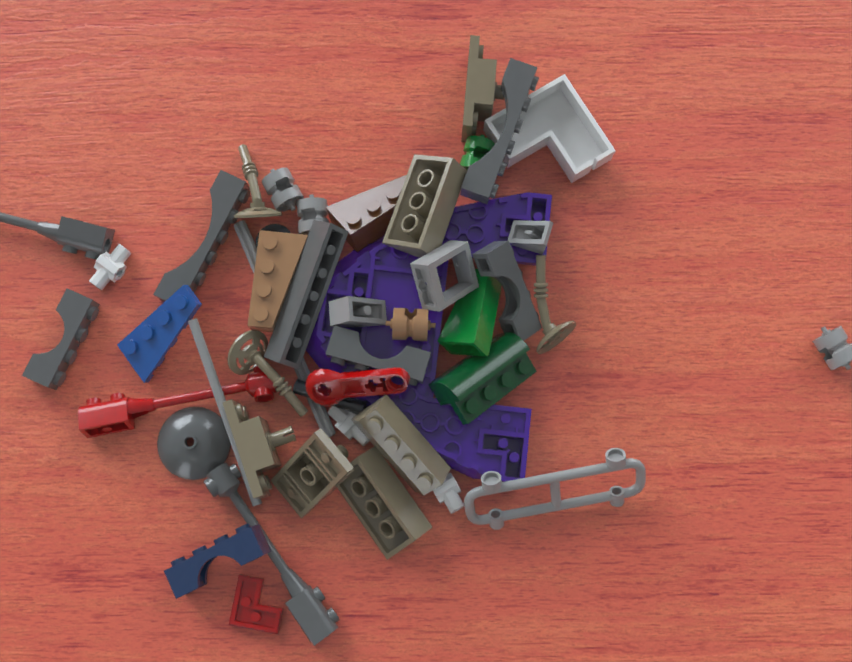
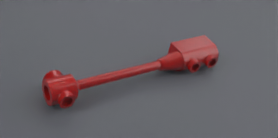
[78,366,277,438]

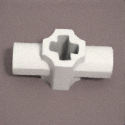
[89,244,132,290]
[328,406,369,446]
[433,472,464,514]

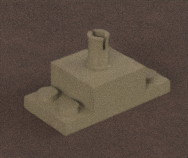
[461,35,504,142]
[222,399,296,499]
[271,428,354,518]

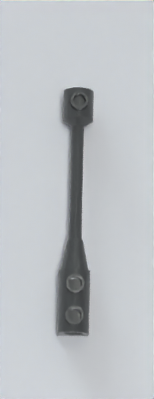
[0,212,115,260]
[203,462,340,646]

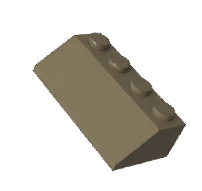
[382,154,467,257]
[351,394,451,495]
[337,446,432,560]

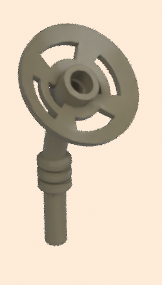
[234,144,282,218]
[534,255,576,354]
[227,330,308,417]

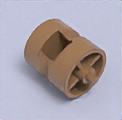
[385,308,435,341]

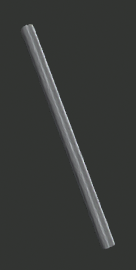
[234,221,336,437]

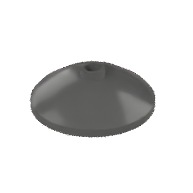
[157,407,231,480]

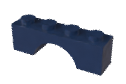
[164,523,271,599]

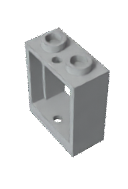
[410,240,479,312]

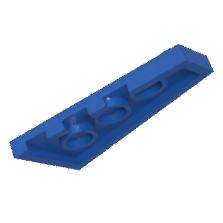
[117,285,202,383]

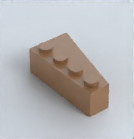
[247,230,308,333]

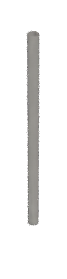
[188,318,262,506]

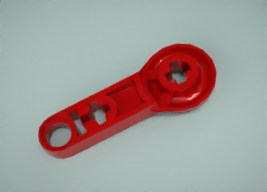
[305,367,410,406]

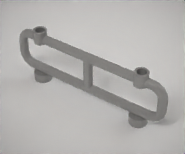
[464,448,646,530]

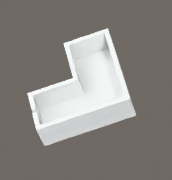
[483,74,616,183]

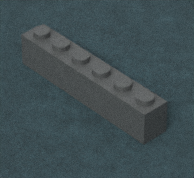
[264,220,349,370]

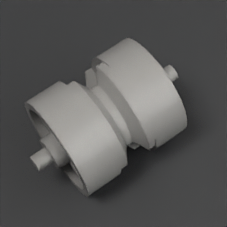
[262,168,304,212]
[297,194,329,235]
[812,326,852,370]

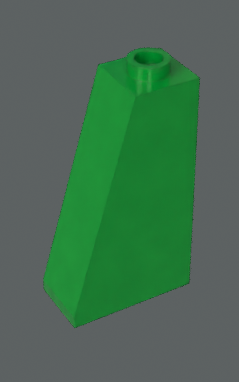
[437,269,502,357]

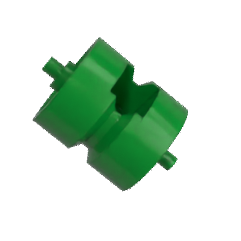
[460,134,495,171]

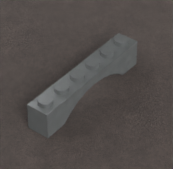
[460,58,539,204]
[153,170,250,302]

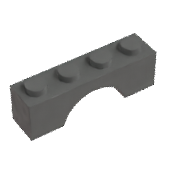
[472,241,542,341]
[22,288,100,390]
[326,325,431,386]

